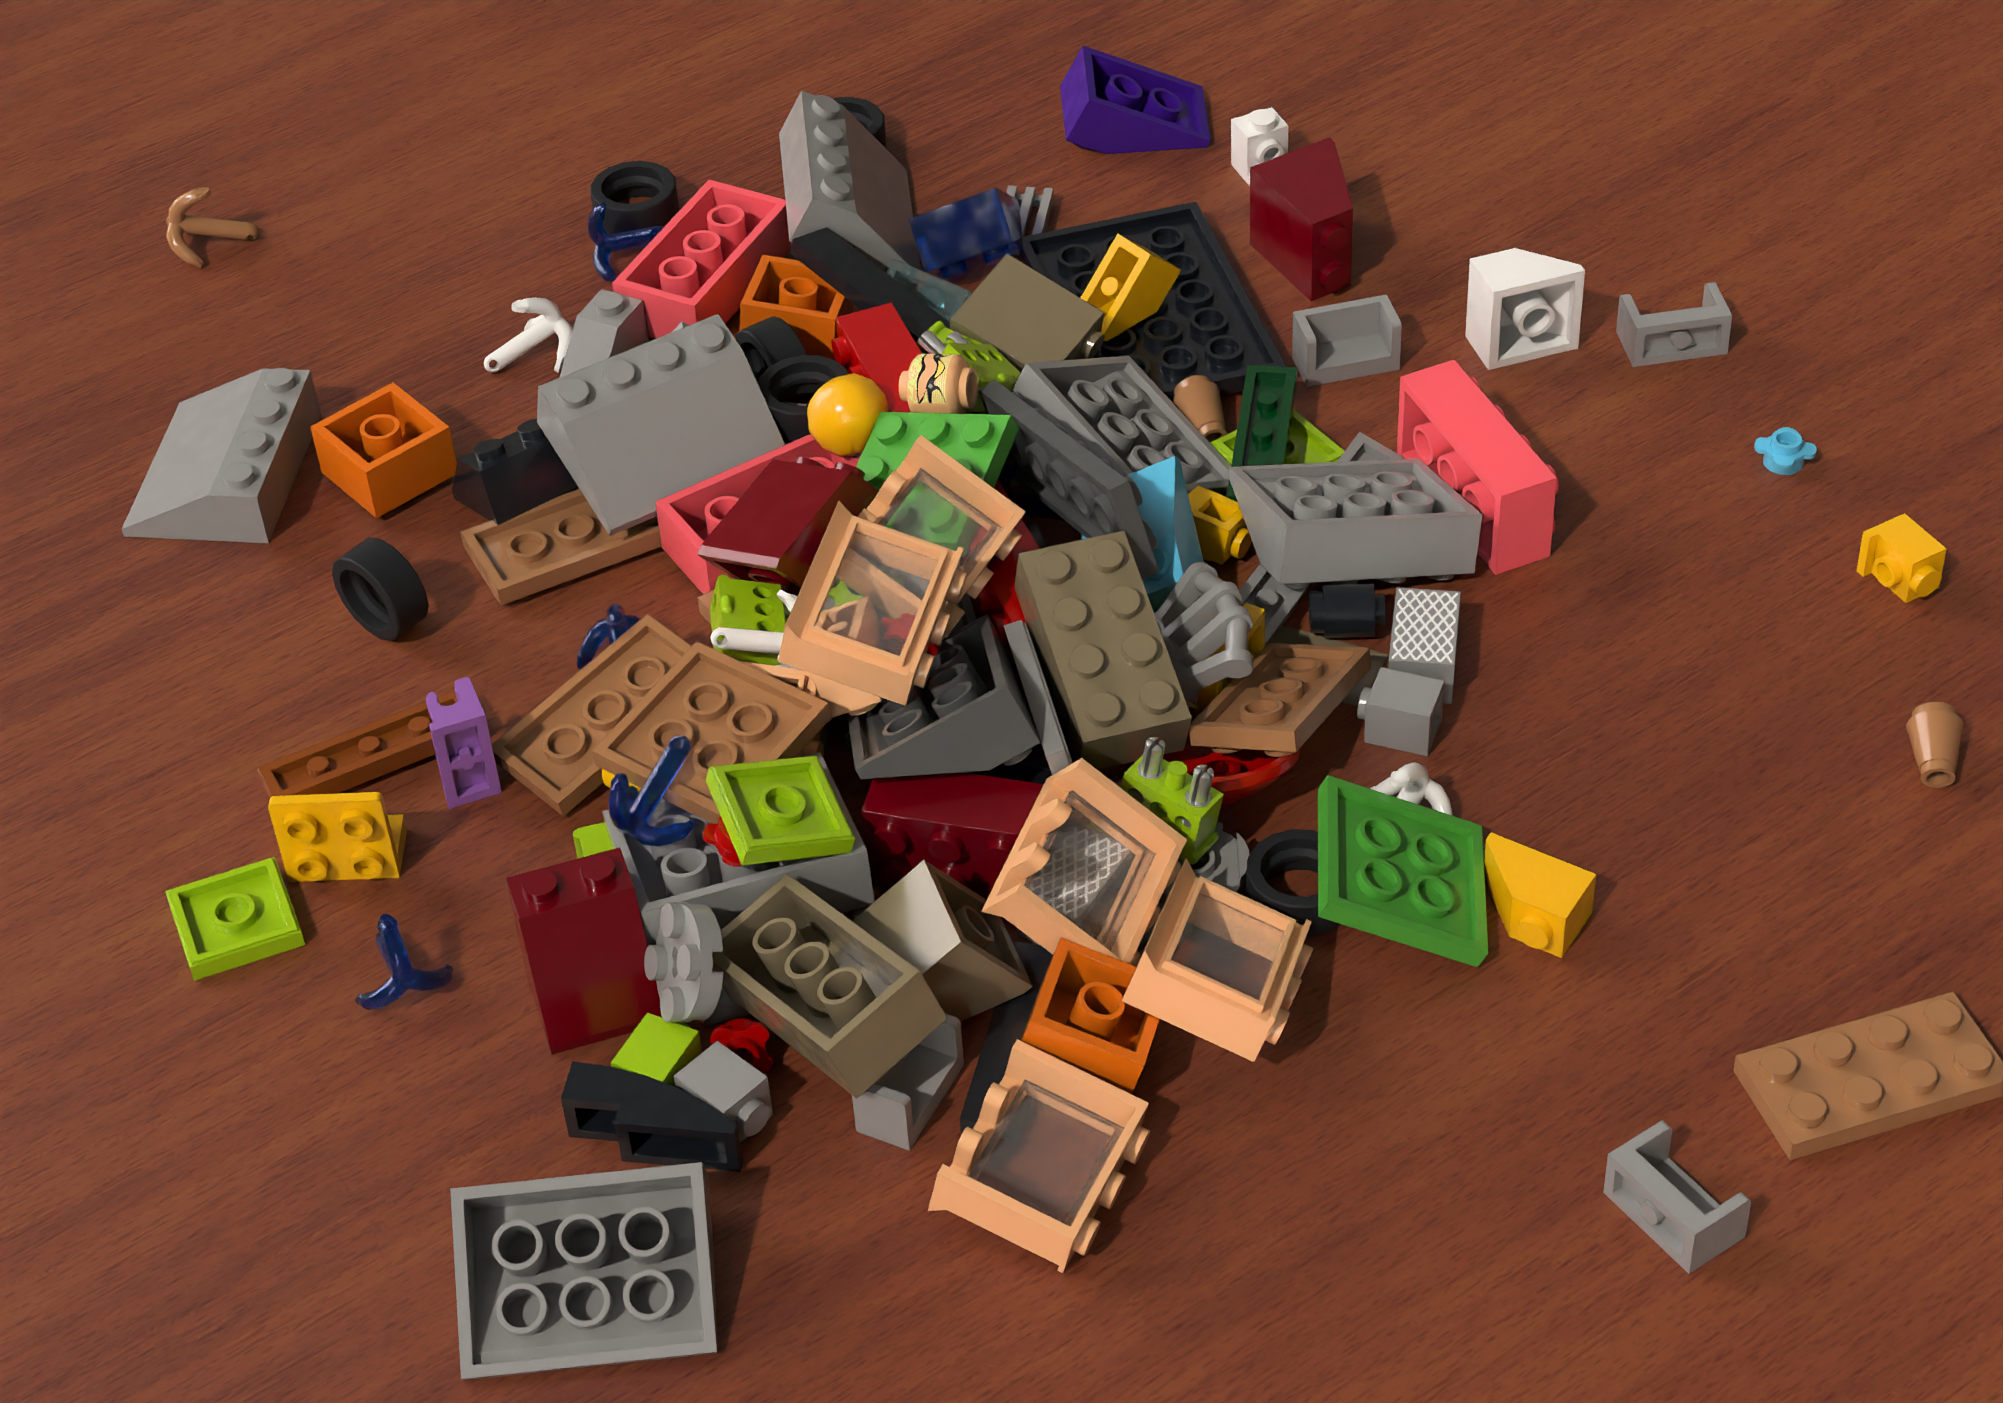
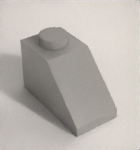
[559,289,649,378]

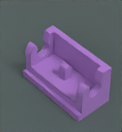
[426,676,502,809]

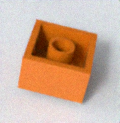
[739,255,854,360]
[310,382,457,519]
[1021,937,1159,1094]

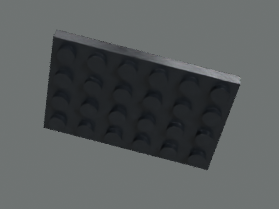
[1018,202,1286,402]

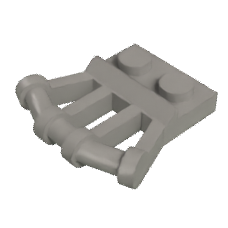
[1154,562,1253,704]

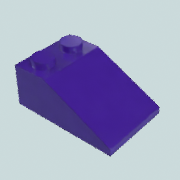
[1060,46,1211,154]

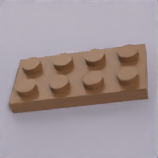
[460,489,662,606]
[492,614,691,817]
[1189,643,1371,757]
[1733,992,2003,1160]

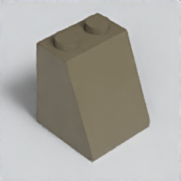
[950,254,1105,373]
[852,860,1033,1022]

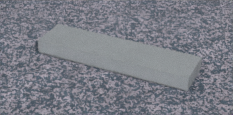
[1004,620,1073,775]

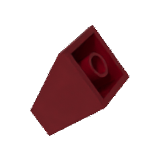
[1250,137,1353,301]
[697,457,879,596]
[506,847,662,1055]

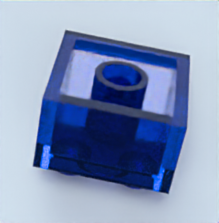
[909,188,1023,281]

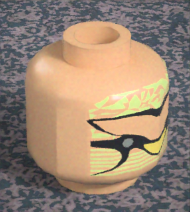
[899,354,978,414]

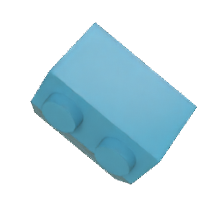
[1082,456,1204,613]

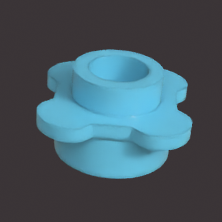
[1754,427,1817,475]

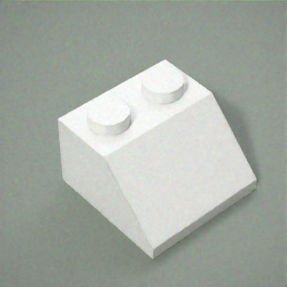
[1465,248,1585,370]

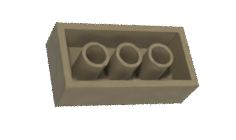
[1014,531,1192,770]
[712,874,947,1099]

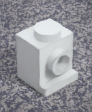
[1231,107,1289,186]

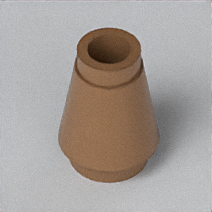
[1173,375,1227,442]
[1906,702,1964,788]

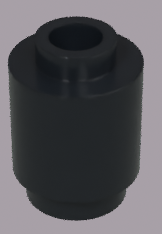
[1309,584,1386,638]

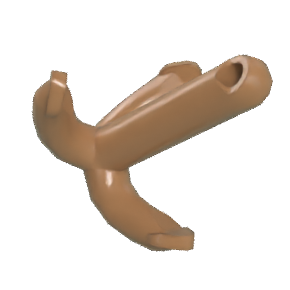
[166,187,259,268]

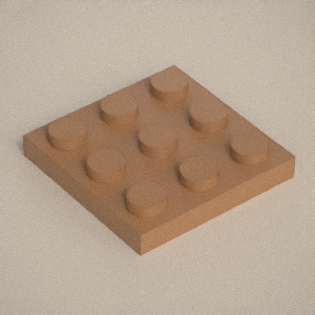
[592,641,832,824]

